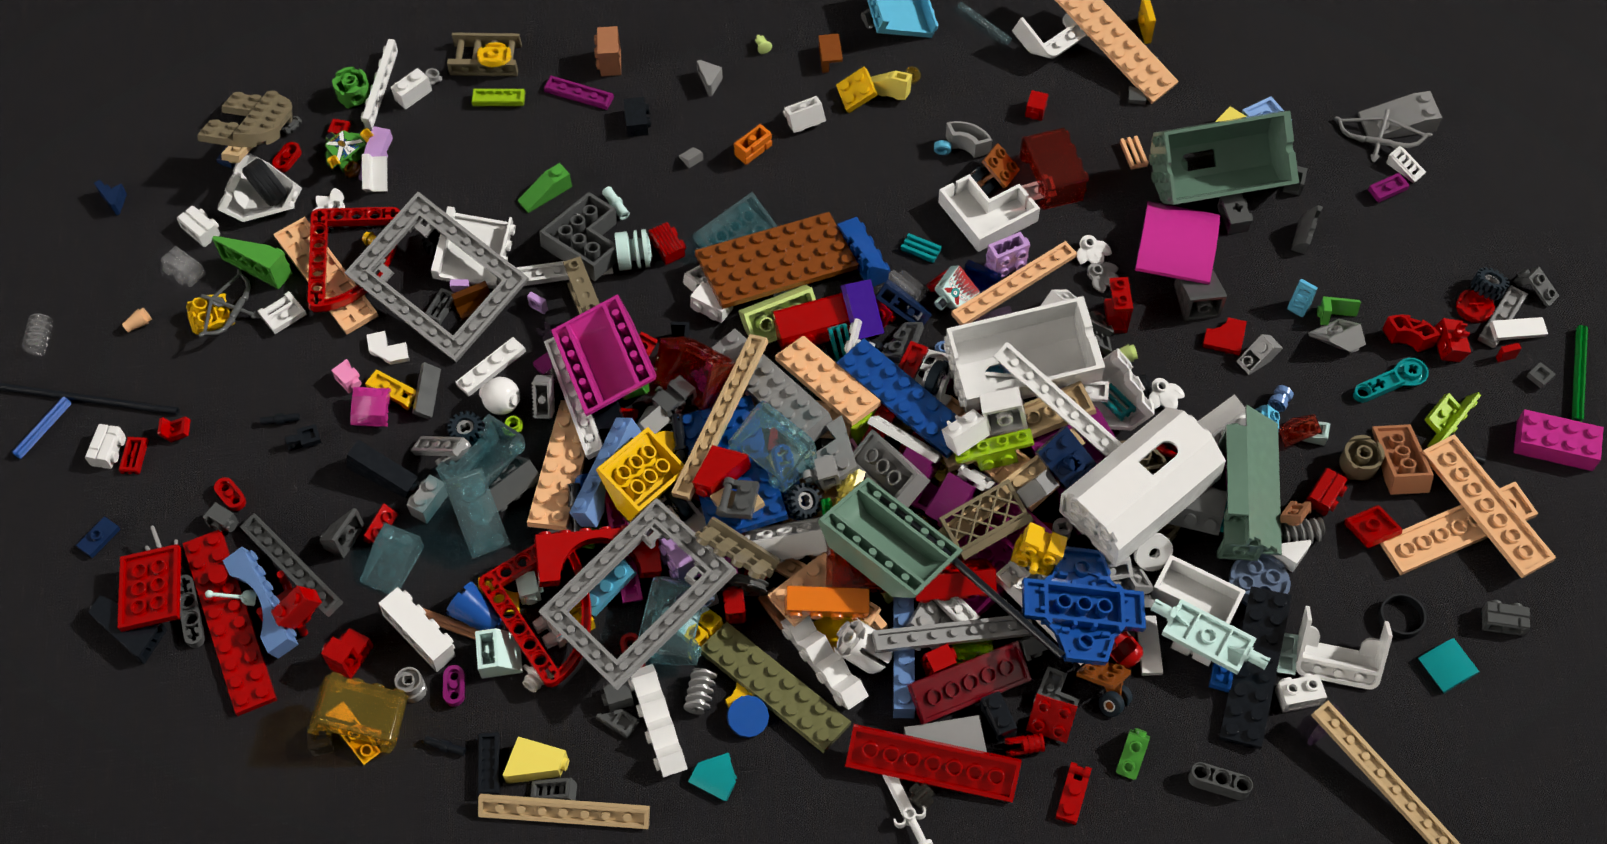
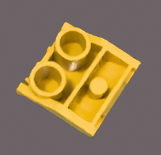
[186,293,235,335]

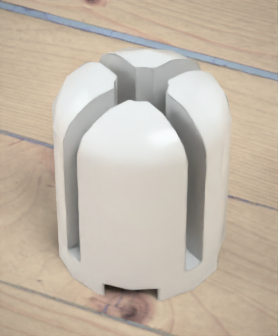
[833,618,893,674]

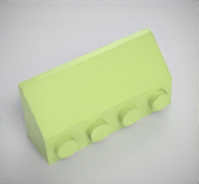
[738,285,816,343]

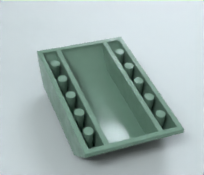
[818,477,963,598]

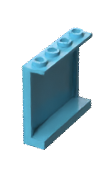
[867,0,938,38]

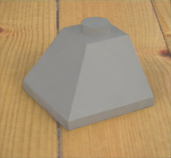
[1308,319,1366,352]

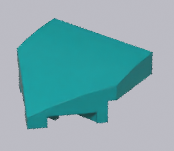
[688,753,737,801]

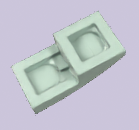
[1277,633,1299,675]

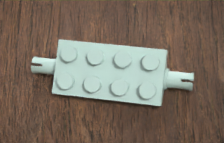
[1151,599,1271,675]

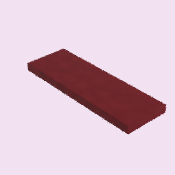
[907,641,1032,724]

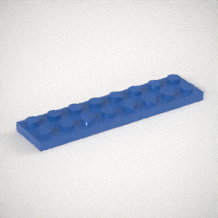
[837,338,956,459]

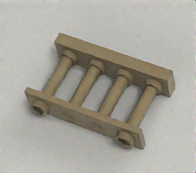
[447,32,522,76]
[563,256,600,315]

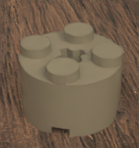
[1339,435,1385,481]

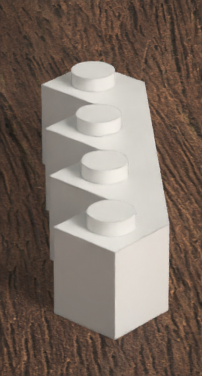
[781,616,869,710]
[628,664,687,777]

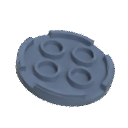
[1229,554,1291,606]

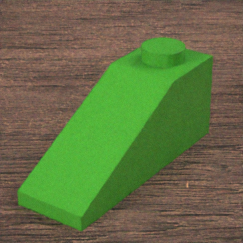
[518,163,572,213]

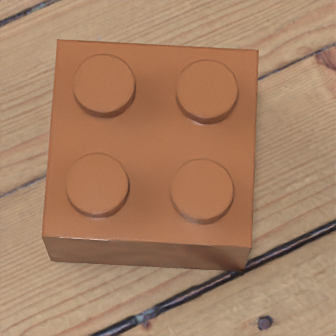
[594,26,621,76]

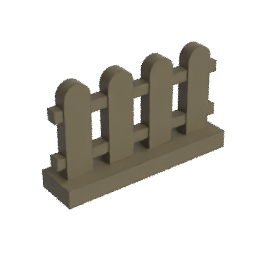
[694,516,781,580]

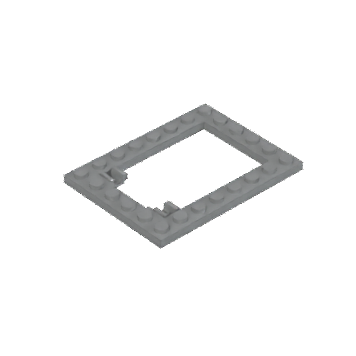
[344,192,529,363]
[538,498,737,690]

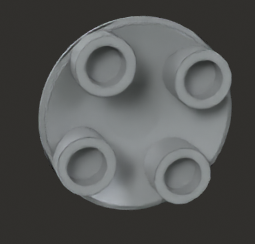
[435,441,471,466]

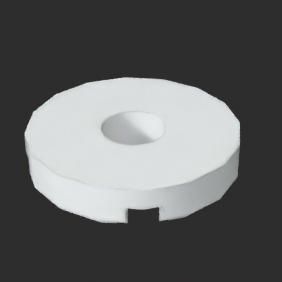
[1133,533,1173,572]

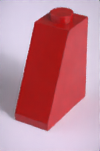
[692,445,751,497]

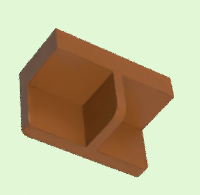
[818,34,843,73]

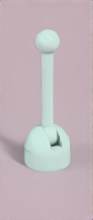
[205,590,256,606]

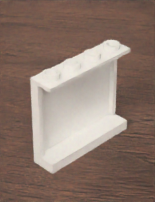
[431,206,516,289]

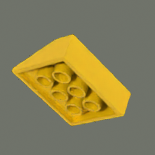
[596,427,684,522]

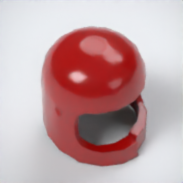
[1110,630,1143,668]

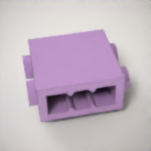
[985,232,1030,279]

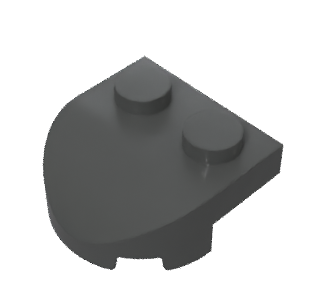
[1089,311,1114,355]

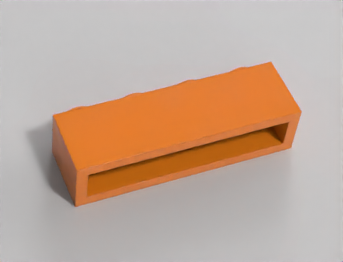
[785,586,870,620]

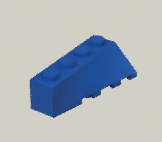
[837,217,890,287]

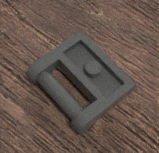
[716,477,760,519]

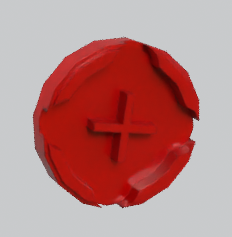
[1456,289,1495,323]

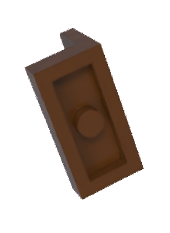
[451,281,490,320]

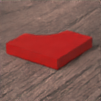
[1202,317,1247,355]

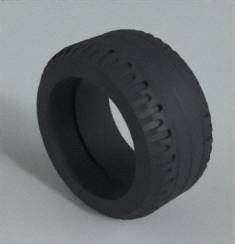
[242,158,287,206]

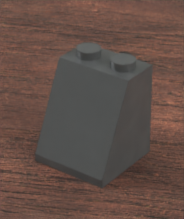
[1174,270,1227,321]

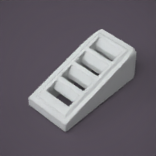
[1386,146,1426,183]
[683,265,707,292]

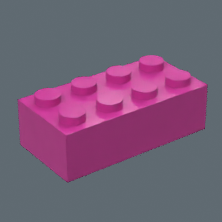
[1514,409,1604,471]

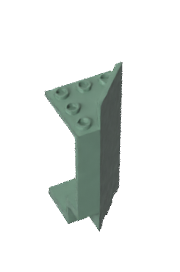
[1217,404,1282,561]

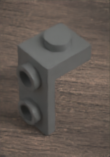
[1513,267,1559,307]

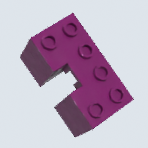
[903,447,981,528]

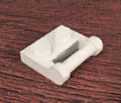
[257,291,307,334]

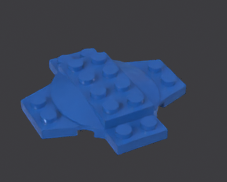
[1022,546,1146,666]

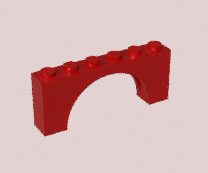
[534,525,662,587]

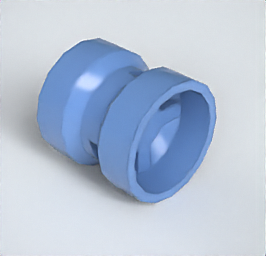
[1268,385,1294,412]

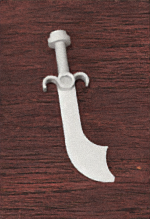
[883,775,933,844]

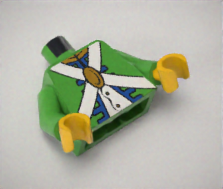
[325,128,374,173]

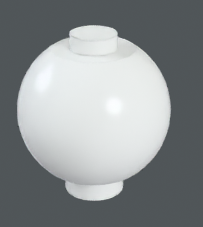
[479,377,520,415]

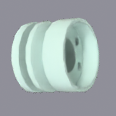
[615,229,652,271]

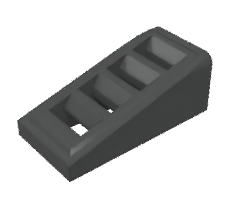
[530,778,577,800]

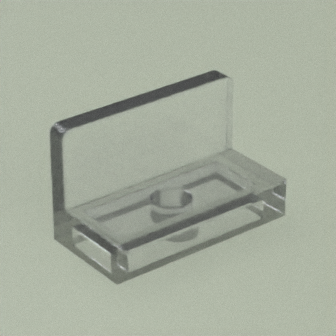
[888,270,929,302]

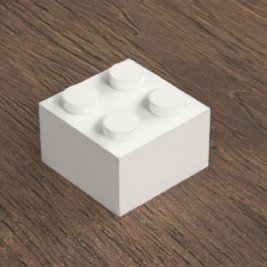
[980,387,1028,437]

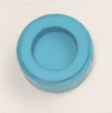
[934,140,952,155]

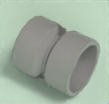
[394,667,427,703]

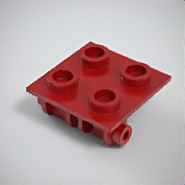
[1026,694,1078,743]

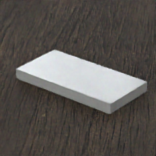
[867,415,942,463]

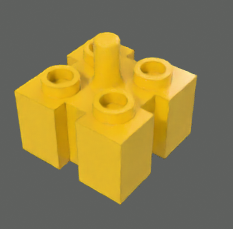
[1010,522,1068,576]

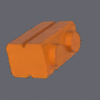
[734,124,772,165]

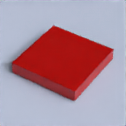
[1345,505,1403,548]

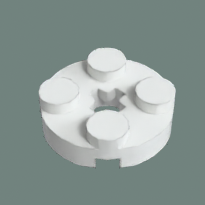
[957,463,996,491]

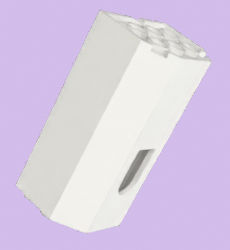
[944,296,1105,413]
[1059,407,1226,567]

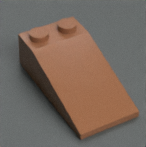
[1372,424,1434,495]

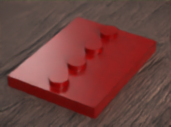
[118,544,181,632]

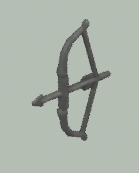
[199,269,261,338]

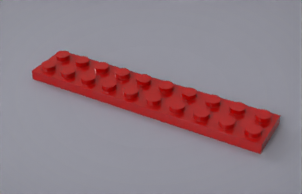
[182,530,277,716]

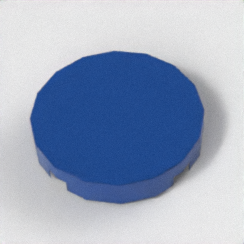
[727,695,769,738]

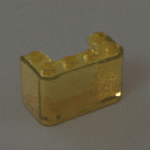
[307,672,408,754]

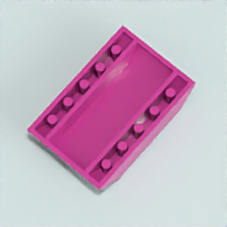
[551,294,656,416]

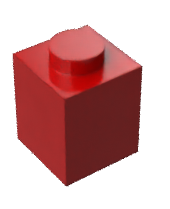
[1025,90,1048,121]

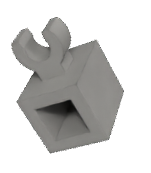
[802,454,841,489]

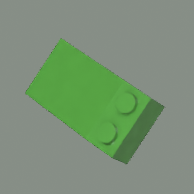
[212,236,292,289]

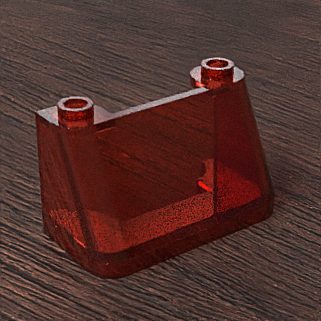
[653,337,736,410]

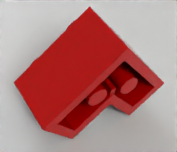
[321,628,374,680]

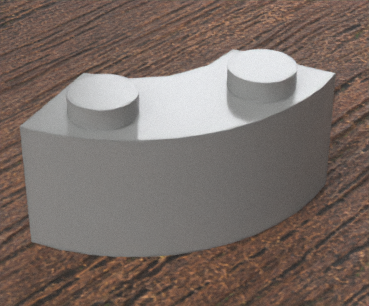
[946,121,992,158]

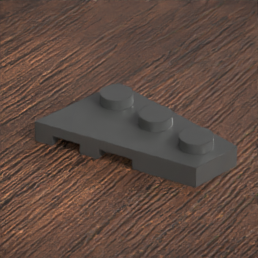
[881,322,924,363]

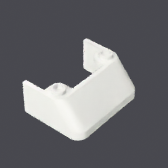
[1012,13,1088,59]
[1296,606,1393,690]

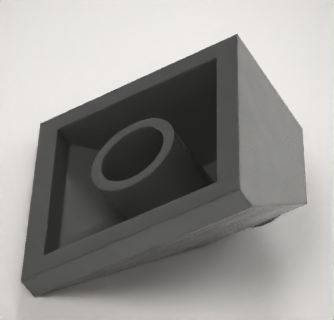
[319,508,366,559]

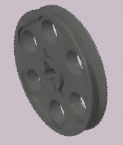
[719,573,769,597]

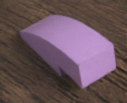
[359,126,393,181]

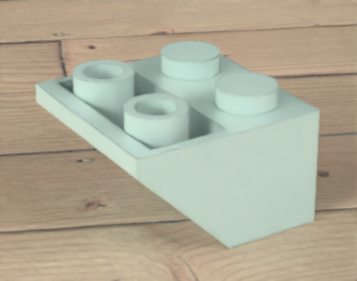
[475,628,523,679]

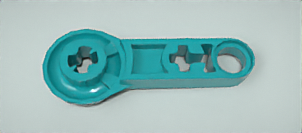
[1353,358,1429,403]

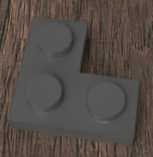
[1033,666,1080,706]

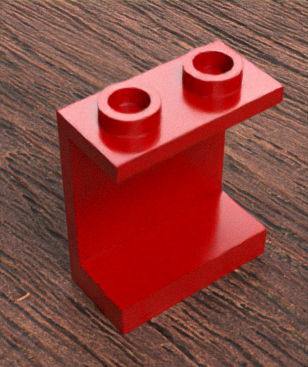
[1104,277,1133,334]

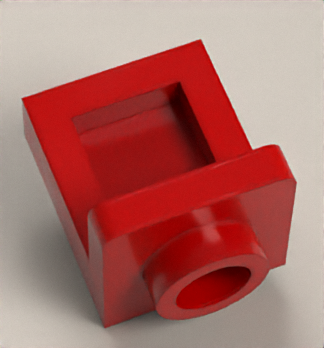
[157,416,191,442]

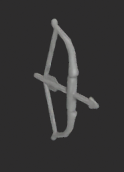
[1335,109,1433,162]

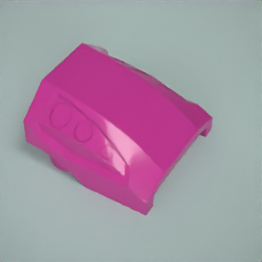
[350,387,391,427]

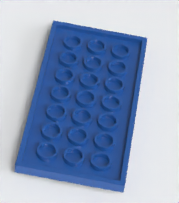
[678,395,789,534]

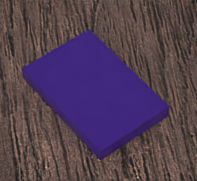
[841,279,884,339]

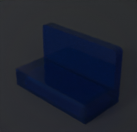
[964,259,1001,295]

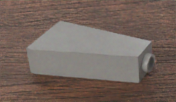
[904,715,987,752]

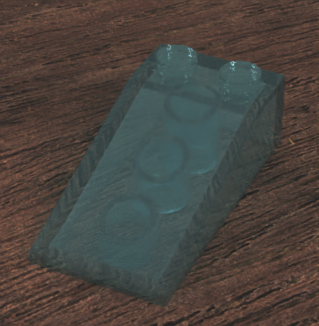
[443,467,510,559]

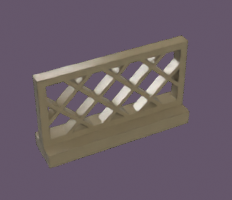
[938,479,1034,561]

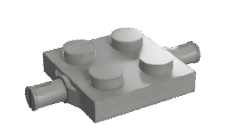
[906,600,954,651]

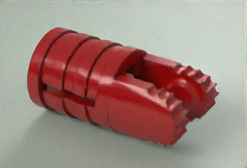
[1005,733,1045,757]

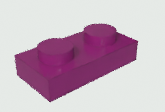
[1368,173,1410,203]

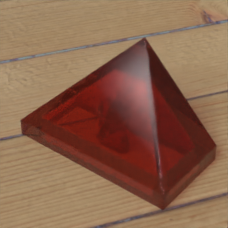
[1278,414,1322,447]

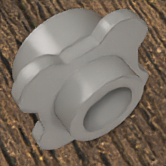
[424,68,442,85]

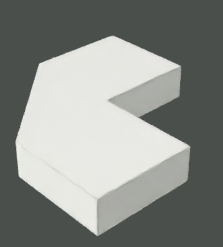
[366,331,409,365]

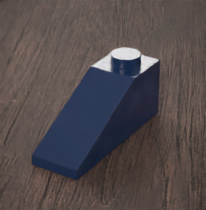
[875,279,932,326]

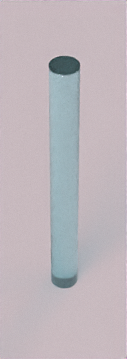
[958,2,1012,44]

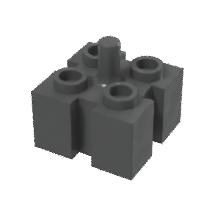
[652,375,699,431]

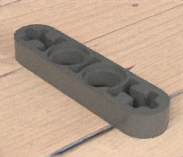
[180,575,205,648]

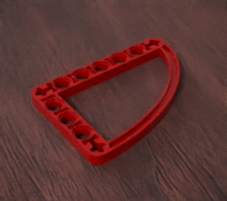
[307,207,400,312]
[479,532,592,687]

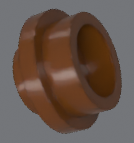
[344,161,361,178]

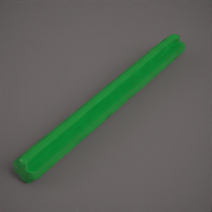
[1572,325,1588,422]

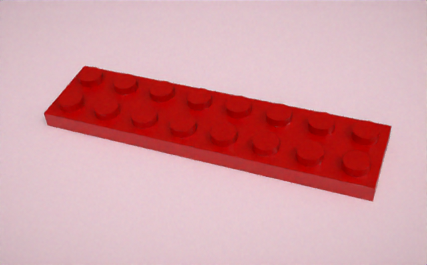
[845,724,1021,803]

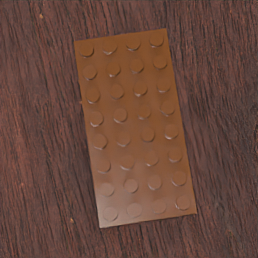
[695,212,858,309]

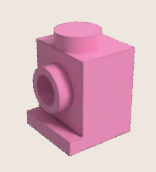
[331,359,362,394]

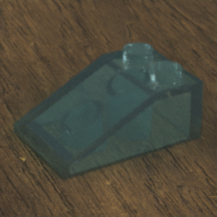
[360,523,424,594]

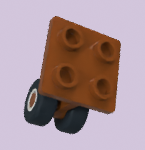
[970,143,1020,195]
[1076,662,1132,717]

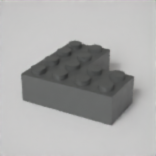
[539,192,618,281]

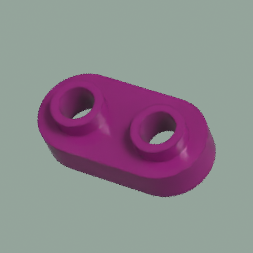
[443,665,465,707]

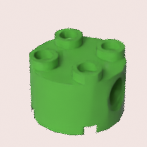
[332,67,370,108]

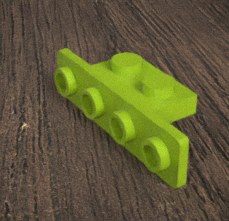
[1424,392,1481,448]
[954,428,1034,472]

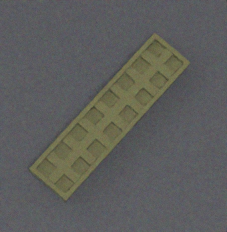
[699,622,851,754]

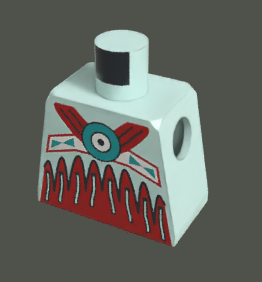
[934,265,980,310]

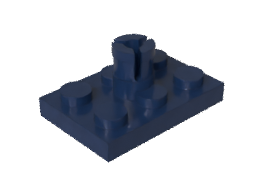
[1035,426,1097,490]

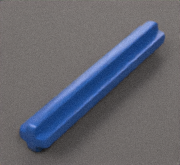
[12,397,71,459]

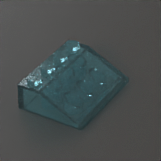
[692,192,777,248]

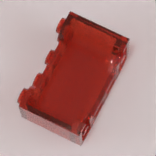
[1019,127,1089,210]

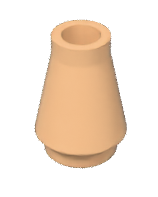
[122,308,152,333]

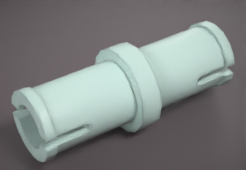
[602,186,630,220]

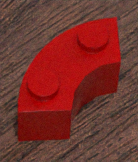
[1382,315,1440,352]

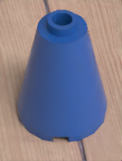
[446,582,504,631]

